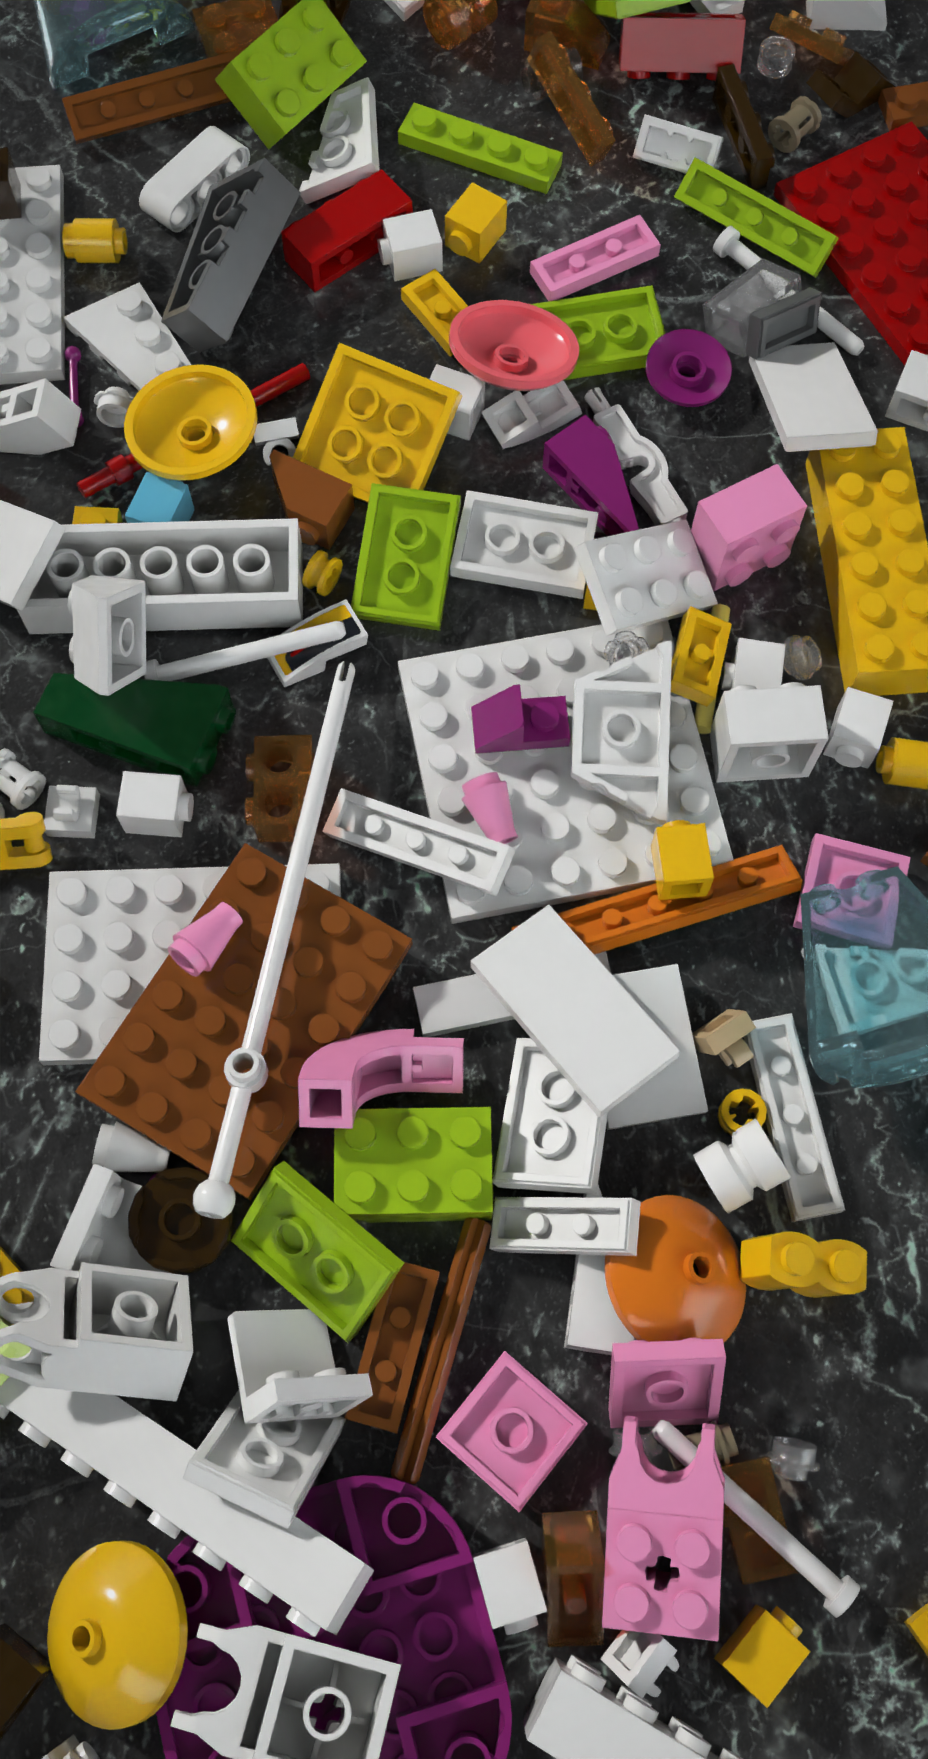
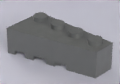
[161,158,301,353]

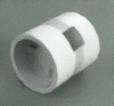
[693,1119,791,1214]

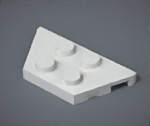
[571,641,672,824]

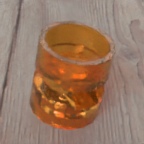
[423,0,498,50]

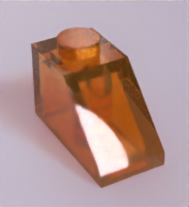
[524,0,611,70]
[542,1510,605,1647]

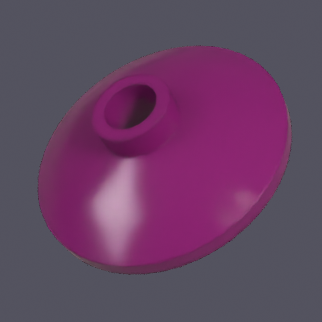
[646,329,732,407]

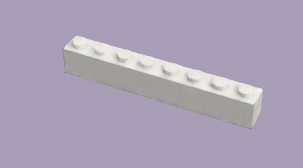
[0,1377,374,1637]

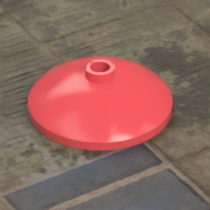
[449,300,579,391]

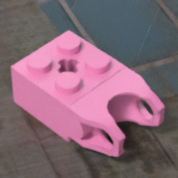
[602,1416,725,1641]

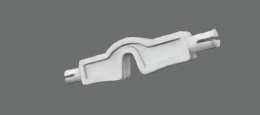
[584,387,688,526]

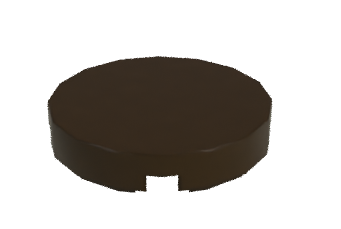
[128,1167,234,1274]

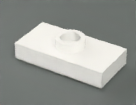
[632,114,724,173]

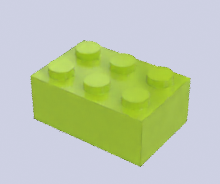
[214,0,367,150]
[334,1107,493,1223]

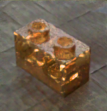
[245,735,316,842]

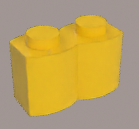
[739,1232,867,1298]

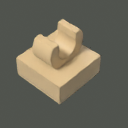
[692,1009,756,1068]

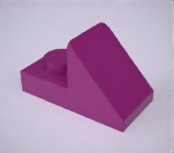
[471,684,570,754]

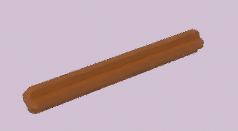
[391,1218,491,1484]

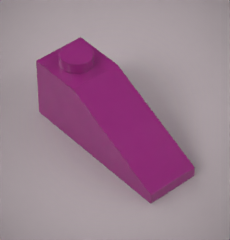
[542,414,639,536]

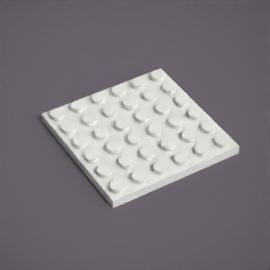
[398,620,733,924]

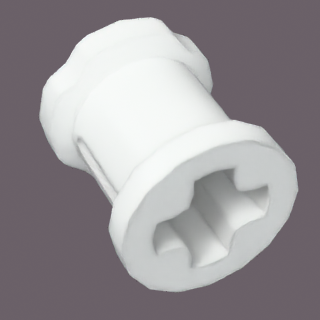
[0,748,46,810]

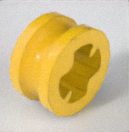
[302,550,343,597]
[717,1088,767,1136]

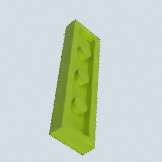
[398,103,563,194]
[674,157,839,278]

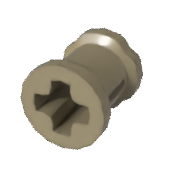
[768,96,822,153]

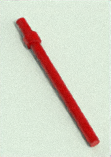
[76,363,311,499]

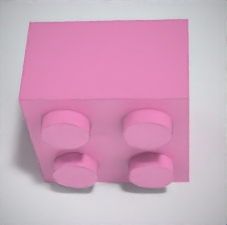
[691,464,807,592]

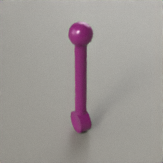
[64,346,84,428]

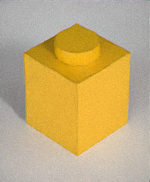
[445,182,507,264]
[651,820,714,900]
[714,1604,810,1708]

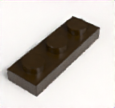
[712,64,775,190]

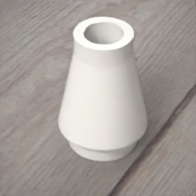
[92,1121,171,1173]

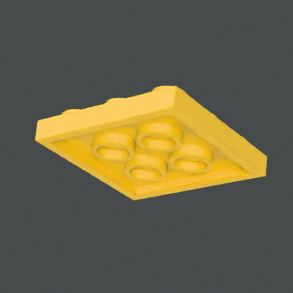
[292,343,463,503]

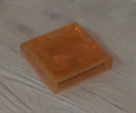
[192,0,278,58]

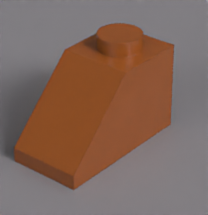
[269,449,355,550]

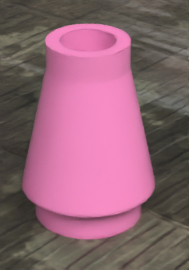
[462,772,518,844]
[168,902,243,977]

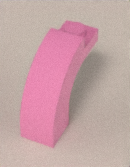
[298,1029,464,1129]

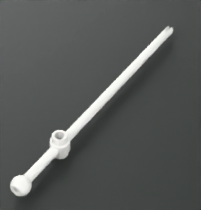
[193,661,355,1219]

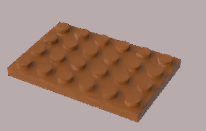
[75,843,413,1201]

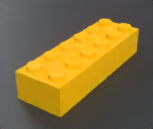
[805,427,928,696]

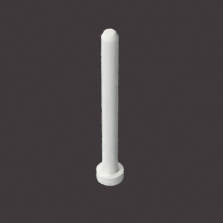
[713,226,865,356]
[144,621,346,681]
[652,1420,860,1618]

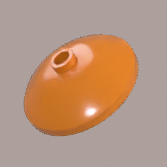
[605,1195,746,1343]

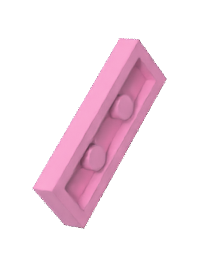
[530,215,661,301]

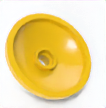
[124,365,258,480]
[47,1540,188,1730]

